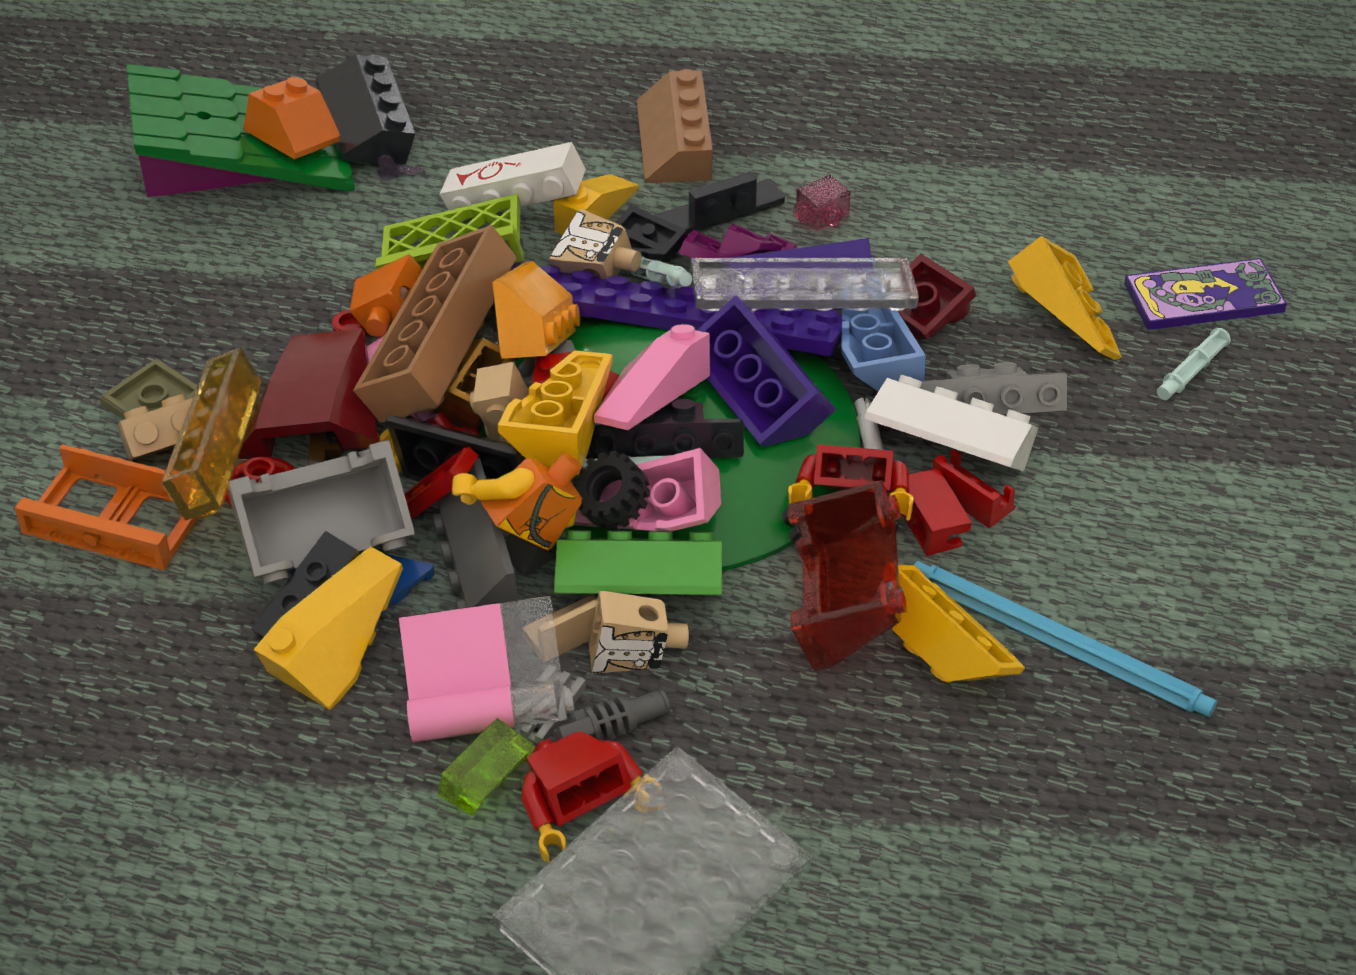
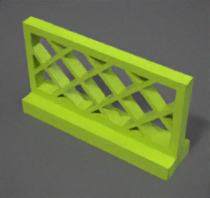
[375,194,524,269]

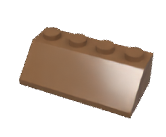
[637,69,713,183]

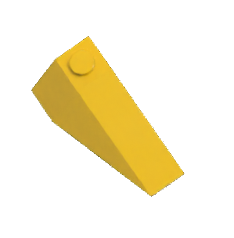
[1008,236,1122,360]
[498,350,613,475]
[254,546,403,710]

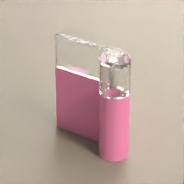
[399,596,575,743]

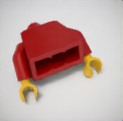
[788,444,914,521]
[521,732,661,862]

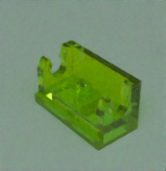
[438,718,534,816]

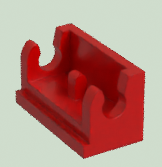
[933,448,1016,528]
[901,468,972,556]

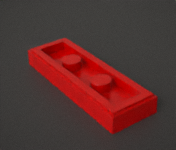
[404,447,479,520]

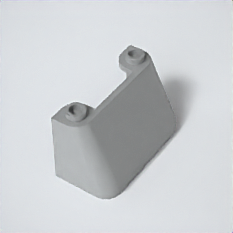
[227,440,415,585]

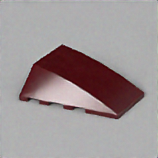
[233,328,380,459]

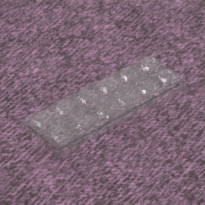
[690,258,919,311]

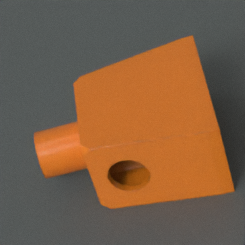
[350,254,423,337]

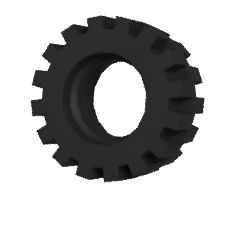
[572,451,650,530]

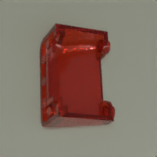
[788,480,907,671]

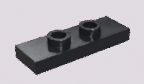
[251,531,360,639]

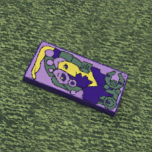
[1124,258,1287,330]

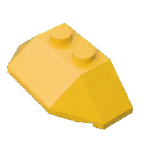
[886,565,1025,683]

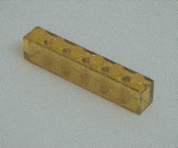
[161,347,262,520]

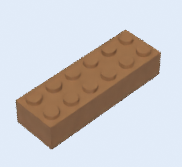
[353,225,517,423]

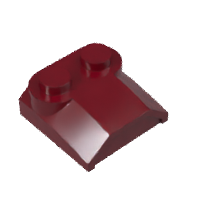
[884,254,976,340]

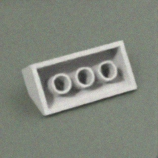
[864,375,1038,471]

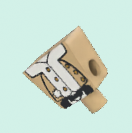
[549,209,642,279]
[588,591,689,674]

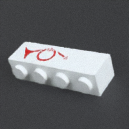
[440,142,586,211]

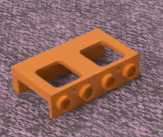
[14,444,208,570]

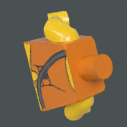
[452,452,582,551]

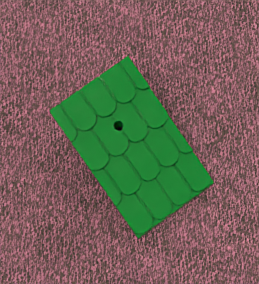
[126,64,355,197]

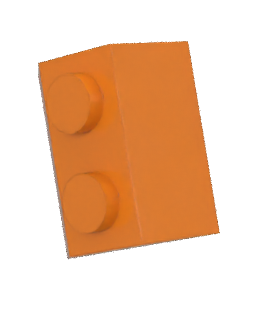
[243,77,341,159]

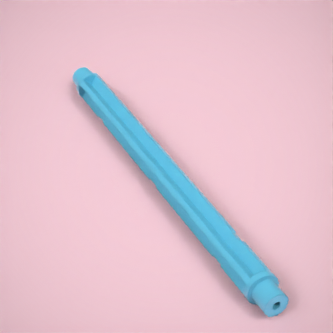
[914,561,1217,717]

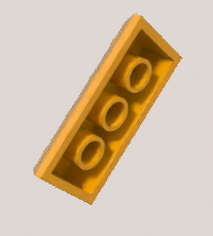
[492,261,580,359]

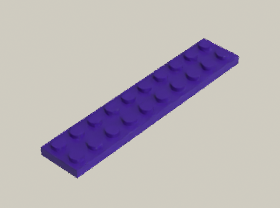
[510,261,846,356]

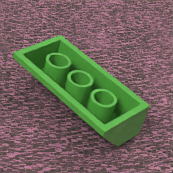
[554,530,722,595]

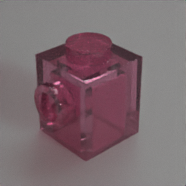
[795,174,851,231]

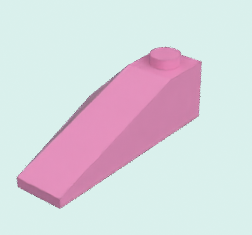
[594,325,710,430]
[571,448,721,532]

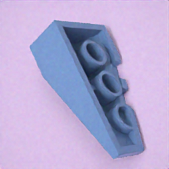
[842,278,926,392]

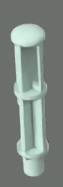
[630,257,692,288]
[1157,328,1231,400]

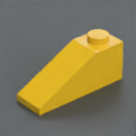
[553,174,639,235]

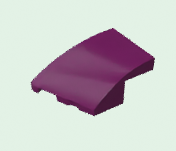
[679,223,798,260]

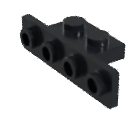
[655,171,785,234]
[586,399,744,459]

